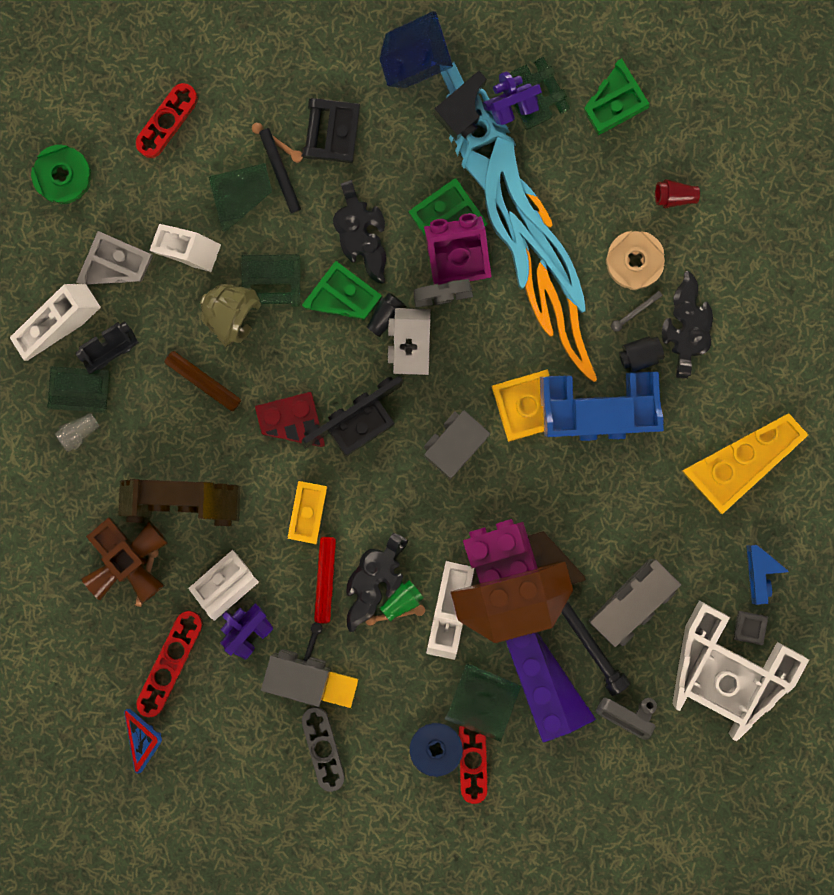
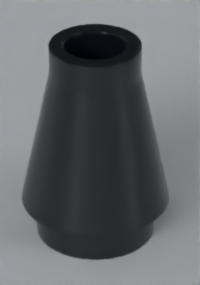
[366,292,407,337]

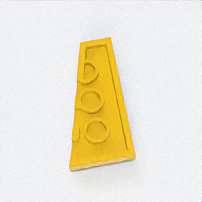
[682,413,808,514]

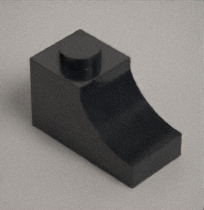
[433,71,487,141]

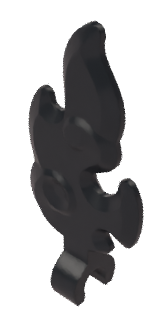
[333,180,386,284]
[662,271,713,379]
[346,533,409,632]

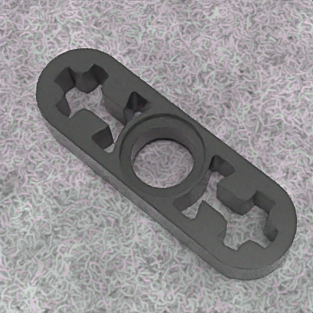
[302,707,345,792]

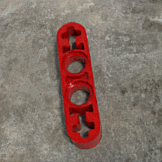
[136,611,203,718]

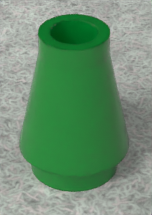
[379,580,424,622]

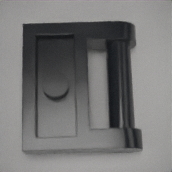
[301,98,360,163]

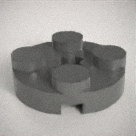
[413,279,473,308]

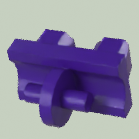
[482,71,542,125]
[220,603,273,660]

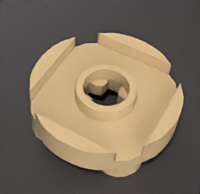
[606,231,665,290]

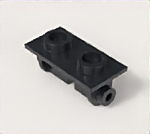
[75,321,139,375]

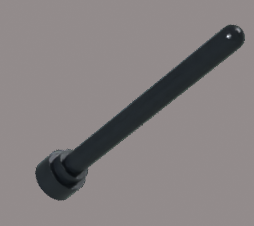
[561,601,631,696]

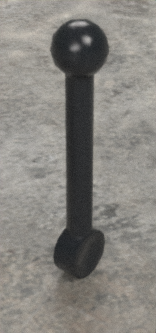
[303,623,323,661]

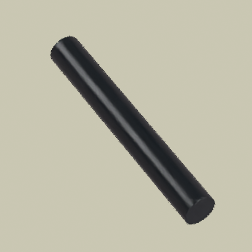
[259,128,301,214]

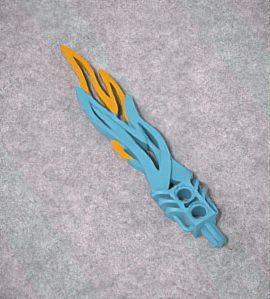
[439,62,597,382]

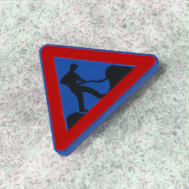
[124,709,162,774]

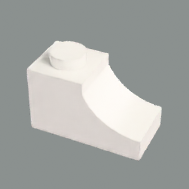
[149,224,221,272]

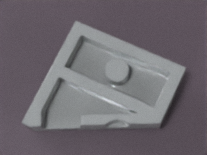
[76,231,153,285]

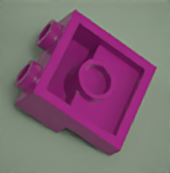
[424,213,492,285]
[463,519,538,583]

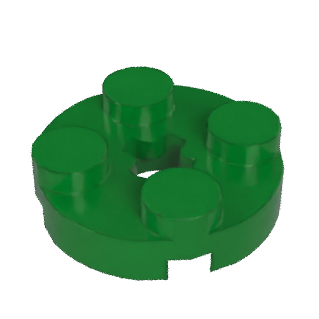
[31,144,91,204]

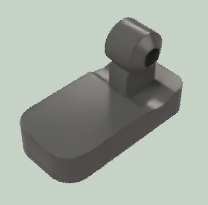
[595,698,657,740]

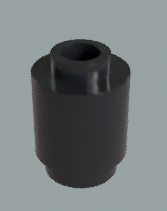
[619,336,665,373]

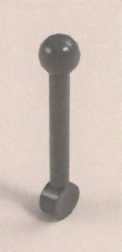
[611,291,663,332]

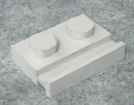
[188,550,259,621]

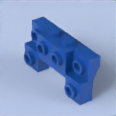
[540,372,664,441]

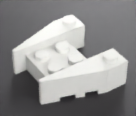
[672,601,809,741]

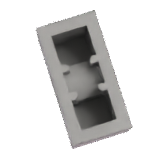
[388,308,430,375]

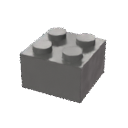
[424,410,491,480]
[261,649,331,707]

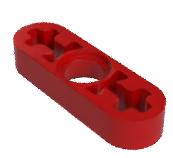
[136,83,198,158]
[459,717,487,804]

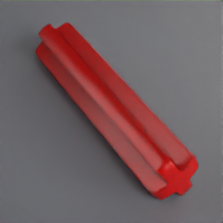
[314,537,336,624]

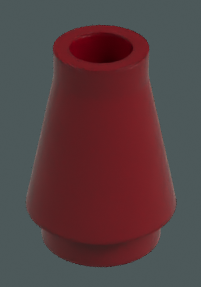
[655,179,700,208]

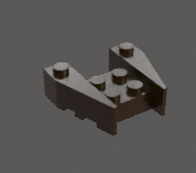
[118,479,241,526]

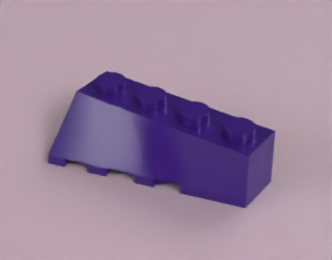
[505,632,596,743]

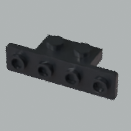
[302,376,403,457]

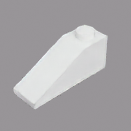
[10,284,101,361]

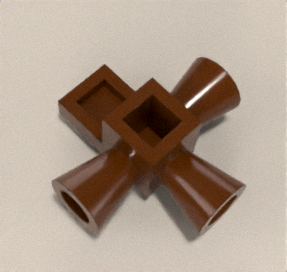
[81,518,168,604]

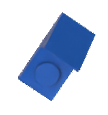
[746,545,789,605]

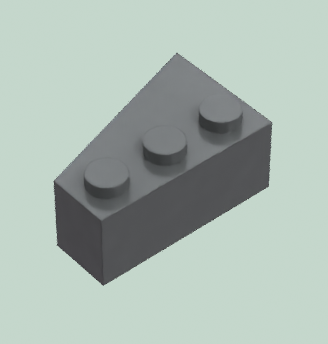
[588,559,681,647]

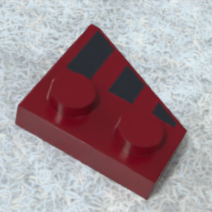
[255,392,325,447]

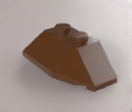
[450,561,573,643]

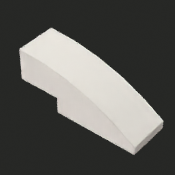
[426,561,474,660]

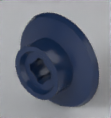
[410,723,463,777]

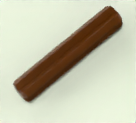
[165,351,241,411]

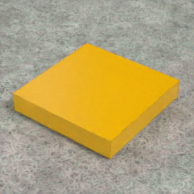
[491,369,549,442]

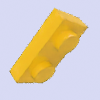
[287,481,328,544]

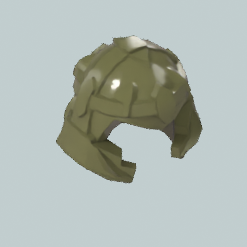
[200,284,261,347]

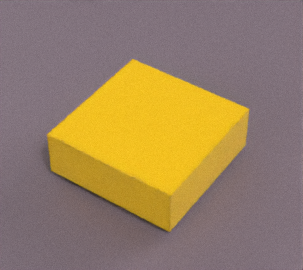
[322,671,359,708]

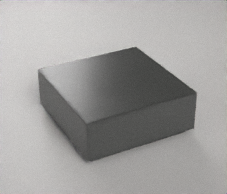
[733,611,768,645]

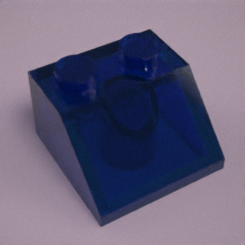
[379,11,453,88]

